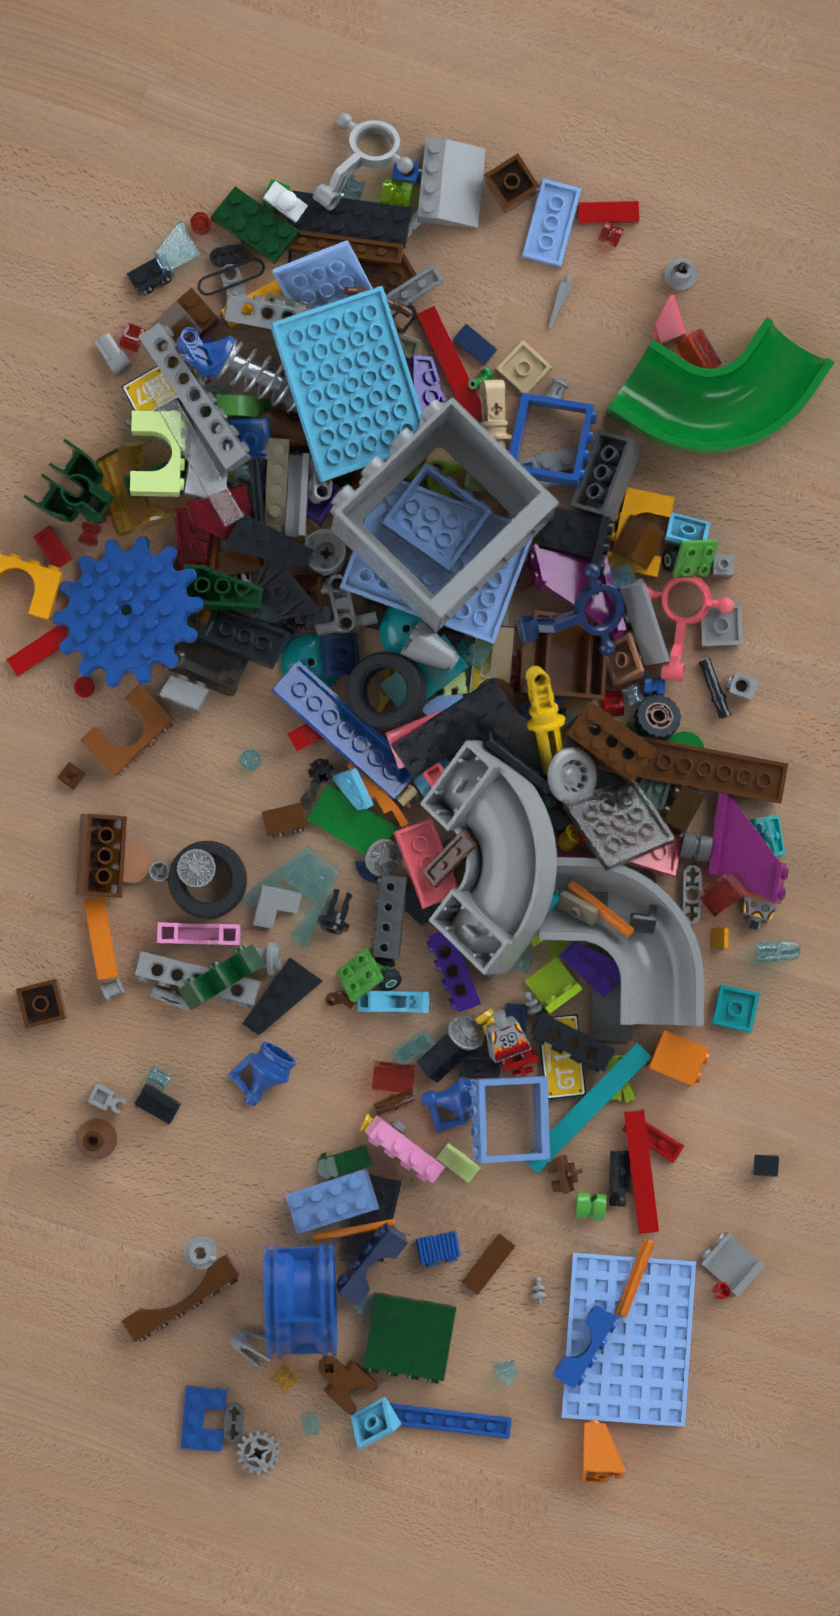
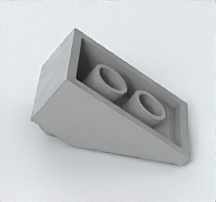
[160,674,210,714]

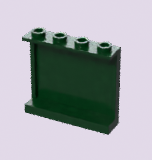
[363,1292,456,1384]

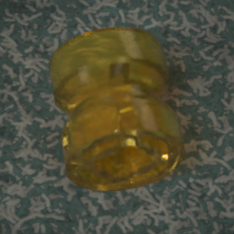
[271,1363,299,1392]

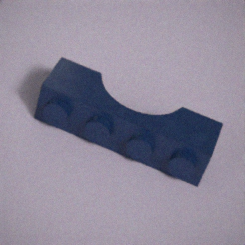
[336,1222,408,1305]

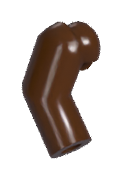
[325,991,356,1010]

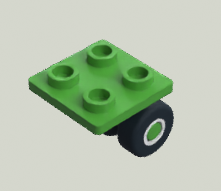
[662,539,718,578]
[337,948,402,1002]

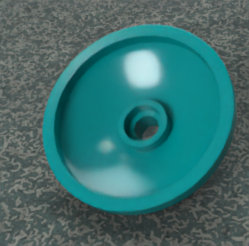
[379,607,440,654]
[281,633,339,688]

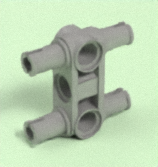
[316,574,378,637]

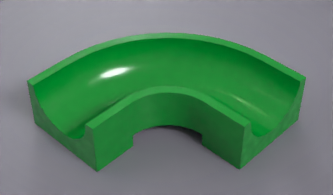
[605,317,835,455]

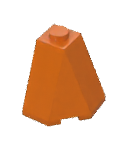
[581,1420,625,1483]

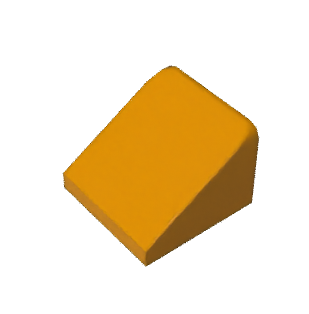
[711,928,728,948]

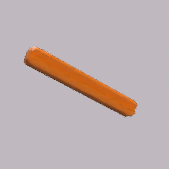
[566,881,634,938]
[616,1238,655,1317]

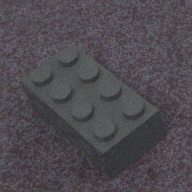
[570,430,643,522]

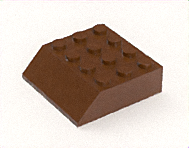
[519,610,607,701]

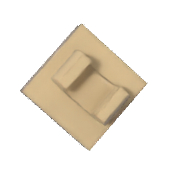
[395,783,419,808]

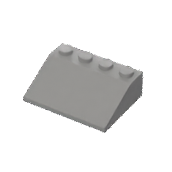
[417,137,486,228]

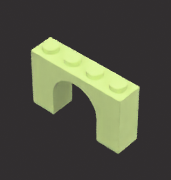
[130,411,185,497]

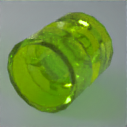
[380,178,413,207]

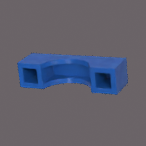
[552,1303,618,1389]

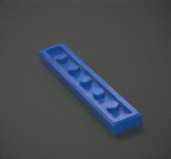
[390,1403,512,1439]

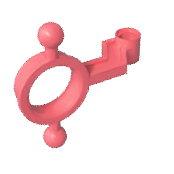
[646,576,734,682]

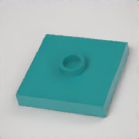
[711,984,760,1033]

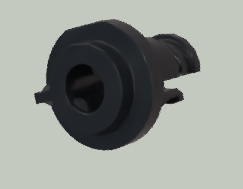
[317,889,353,935]

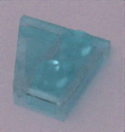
[154,220,200,272]

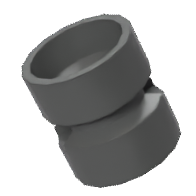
[679,832,713,863]

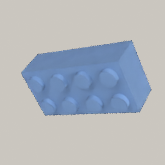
[286,1170,379,1234]

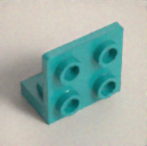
[749,815,786,856]

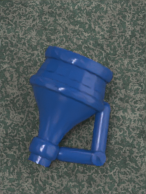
[228,1042,296,1106]
[422,1077,486,1132]

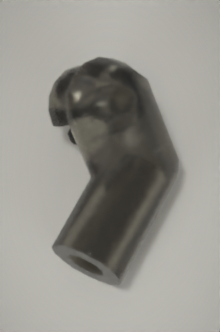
[300,779,321,809]

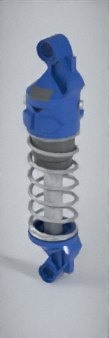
[176,328,298,413]

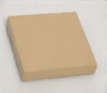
[495,340,553,394]

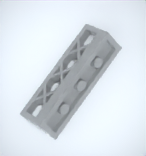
[285,453,310,538]

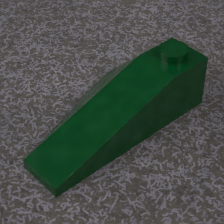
[183,564,263,611]

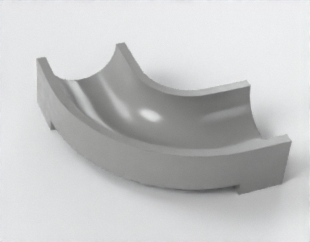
[420,740,557,975]
[539,857,704,1026]

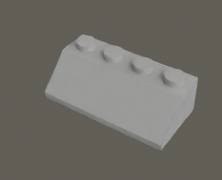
[619,578,670,665]

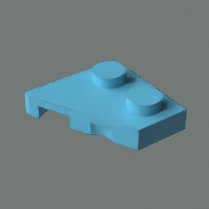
[332,768,374,810]

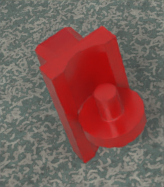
[501,1048,539,1077]

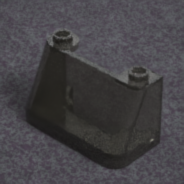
[161,613,250,696]

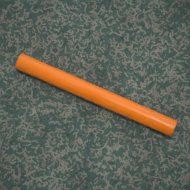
[313,1219,395,1242]

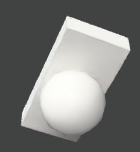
[263,181,308,223]

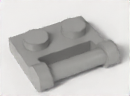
[535,447,577,490]

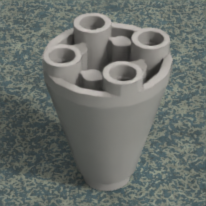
[400,620,460,671]

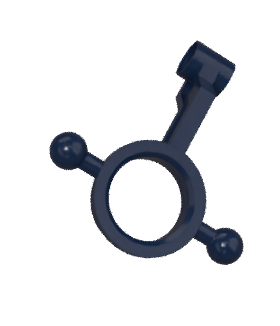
[517,563,624,656]

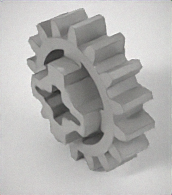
[236,1429,281,1475]

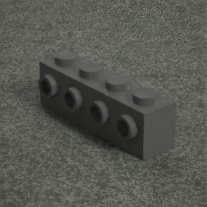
[370,873,408,959]

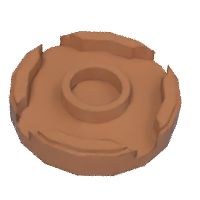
[123,843,152,883]

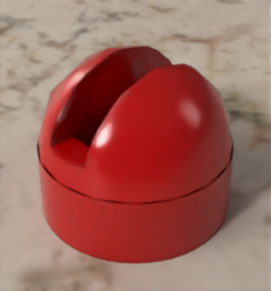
[712,1282,730,1299]

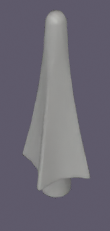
[547,275,573,329]

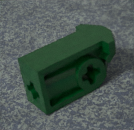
[317,1144,372,1181]

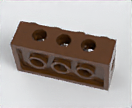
[564,701,657,784]

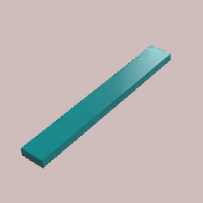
[525,1042,652,1174]

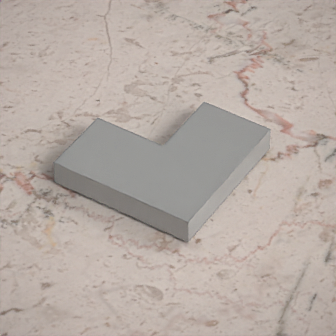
[252,885,302,929]

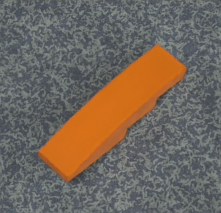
[347,763,409,828]
[84,897,119,980]

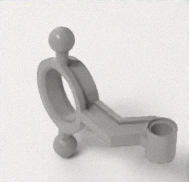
[313,113,413,210]

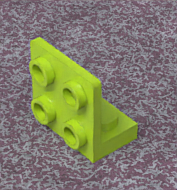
[525,957,582,1014]

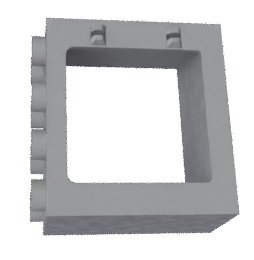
[330,397,559,633]

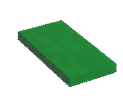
[307,785,397,855]

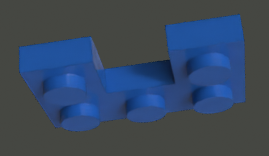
[181,1385,227,1452]

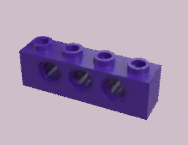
[426,932,481,1013]

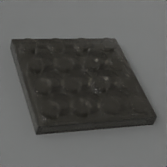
[563,779,675,871]

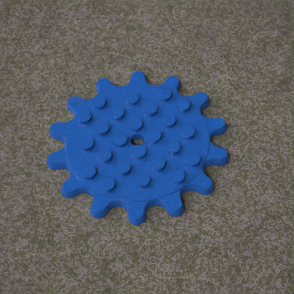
[53,536,204,688]

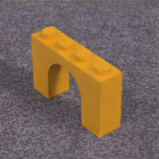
[607,487,675,579]
[0,550,64,621]

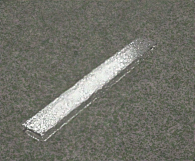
[144,374,243,527]

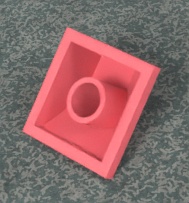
[652,294,686,346]

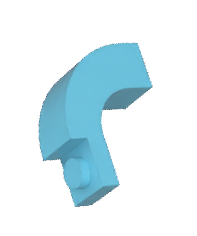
[358,991,429,1013]

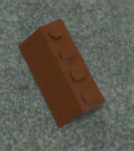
[76,814,127,898]

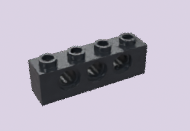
[530,1012,615,1073]

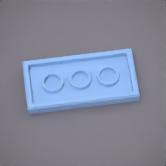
[522,178,581,268]

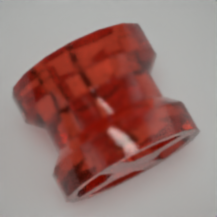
[190,212,211,235]

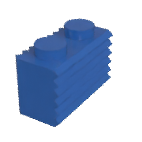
[416,1231,461,1267]

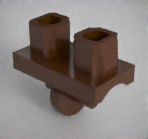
[547,1155,583,1194]

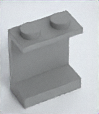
[700,1232,765,1297]

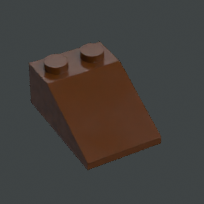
[147,288,219,351]

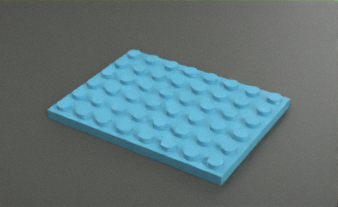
[270,286,422,482]

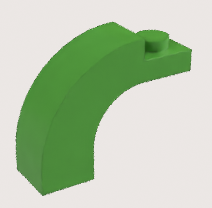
[204,395,272,419]

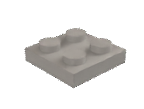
[700,604,743,647]

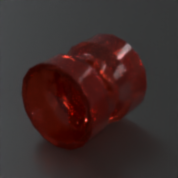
[598,221,624,248]
[78,522,102,547]

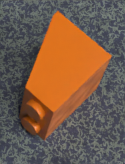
[646,1029,710,1086]

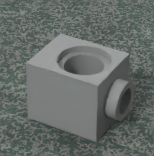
[711,554,734,577]
[726,673,759,701]

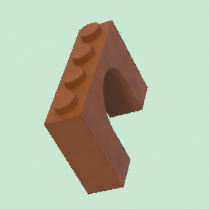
[80,684,174,777]

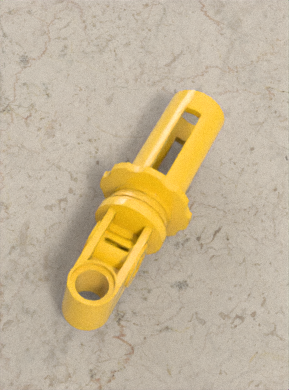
[526,666,565,775]

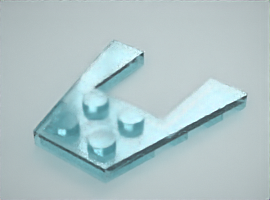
[242,846,340,948]

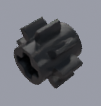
[308,758,334,783]

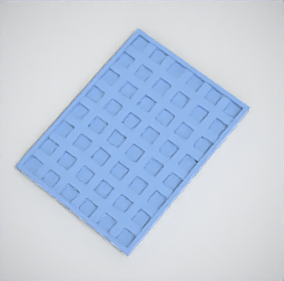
[561,1252,696,1427]

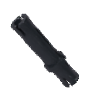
[698,658,732,720]

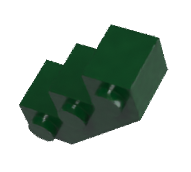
[178,944,265,1010]

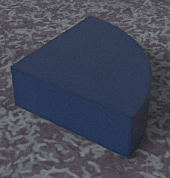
[355,861,375,883]

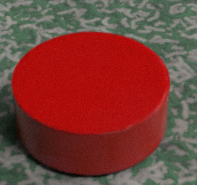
[74,677,95,698]

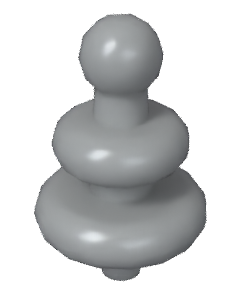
[524,992,543,1016]
[531,1276,548,1304]

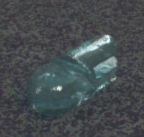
[756,941,800,963]

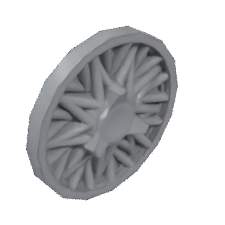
[365,839,400,876]
[177,849,216,887]
[448,1016,484,1051]

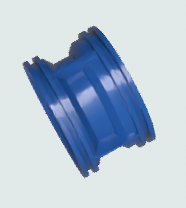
[264,1243,337,1359]

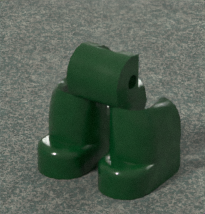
[24,438,115,524]

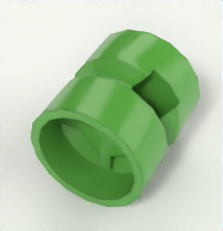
[575,1192,606,1221]

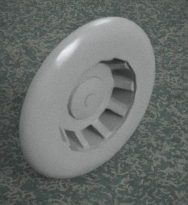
[548,747,597,805]

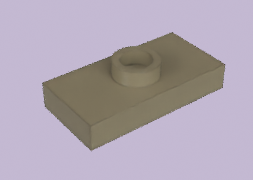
[559,890,598,926]

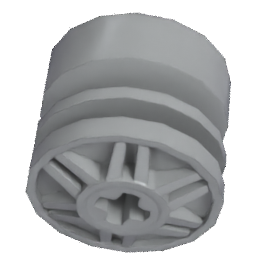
[304,529,349,578]

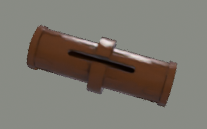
[373,1088,416,1116]

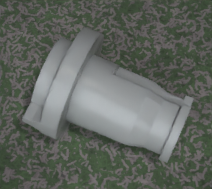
[665,258,697,291]
[256,942,282,975]
[184,1236,217,1269]

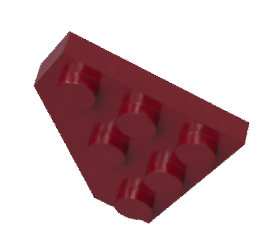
[185,484,253,541]

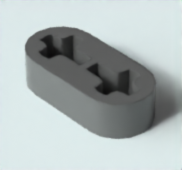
[224,1402,244,1443]

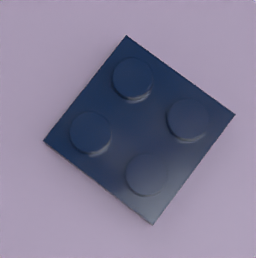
[320,634,360,677]

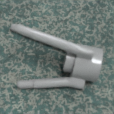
[229,1329,272,1367]

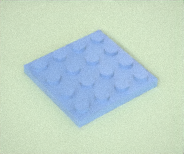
[273,240,373,307]

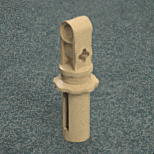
[479,380,513,491]

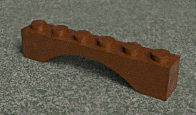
[121,1253,240,1342]

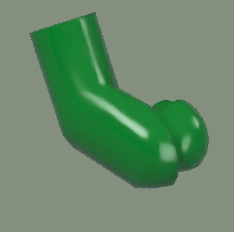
[468,367,493,389]

